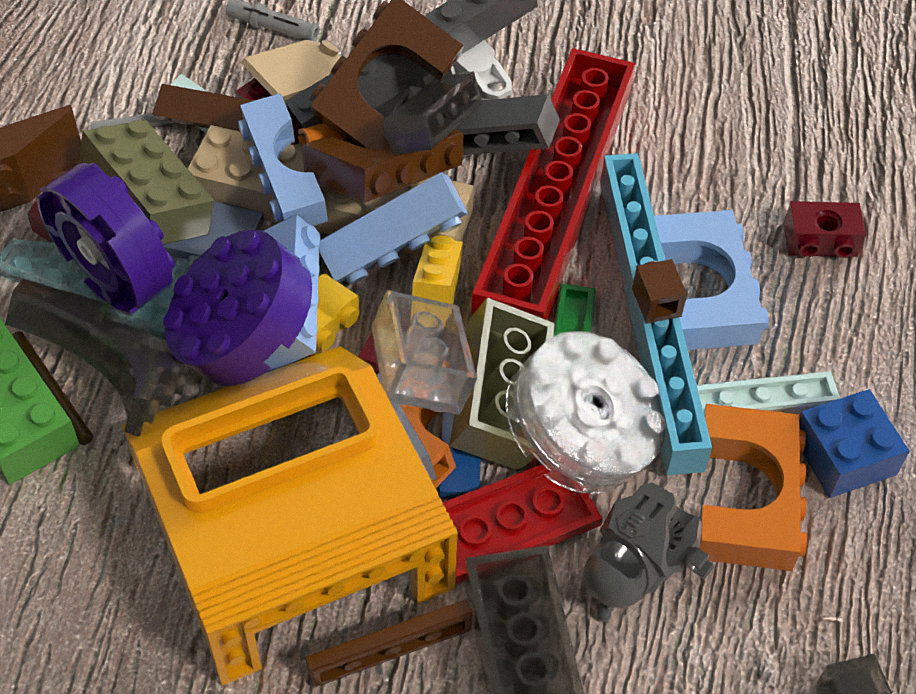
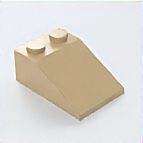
[242,40,341,104]

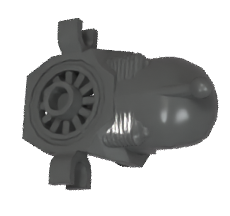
[583,483,715,622]

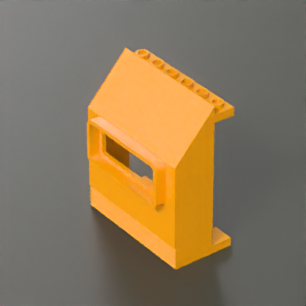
[121,346,457,686]

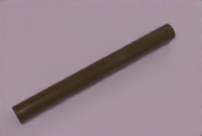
[12,331,94,445]

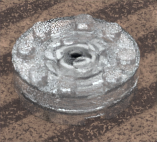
[506,331,666,494]

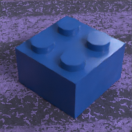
[799,389,910,498]

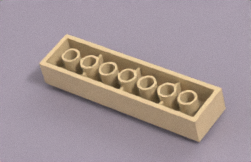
[188,125,474,257]

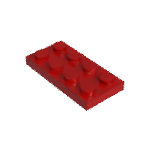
[442,455,603,585]

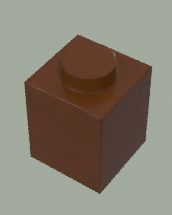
[632,259,687,324]

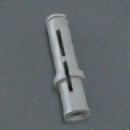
[226,0,320,42]

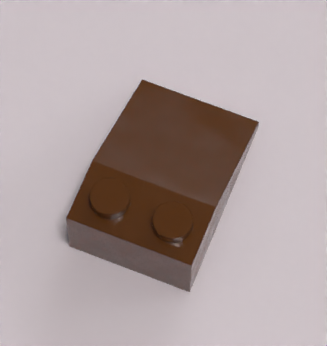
[0,105,81,212]

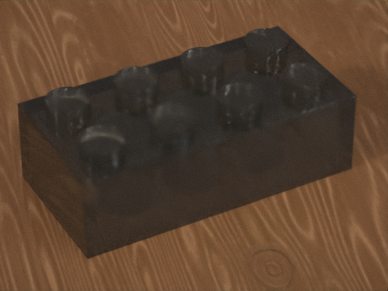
[464,545,584,694]

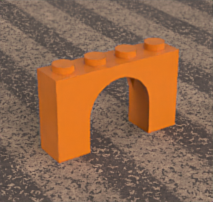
[698,404,807,571]

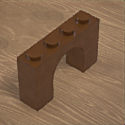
[309,0,464,149]
[303,110,463,203]

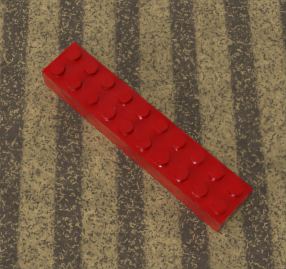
[471,48,635,320]

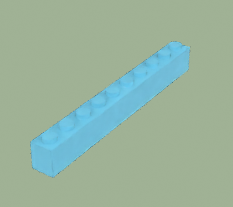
[600,153,712,476]

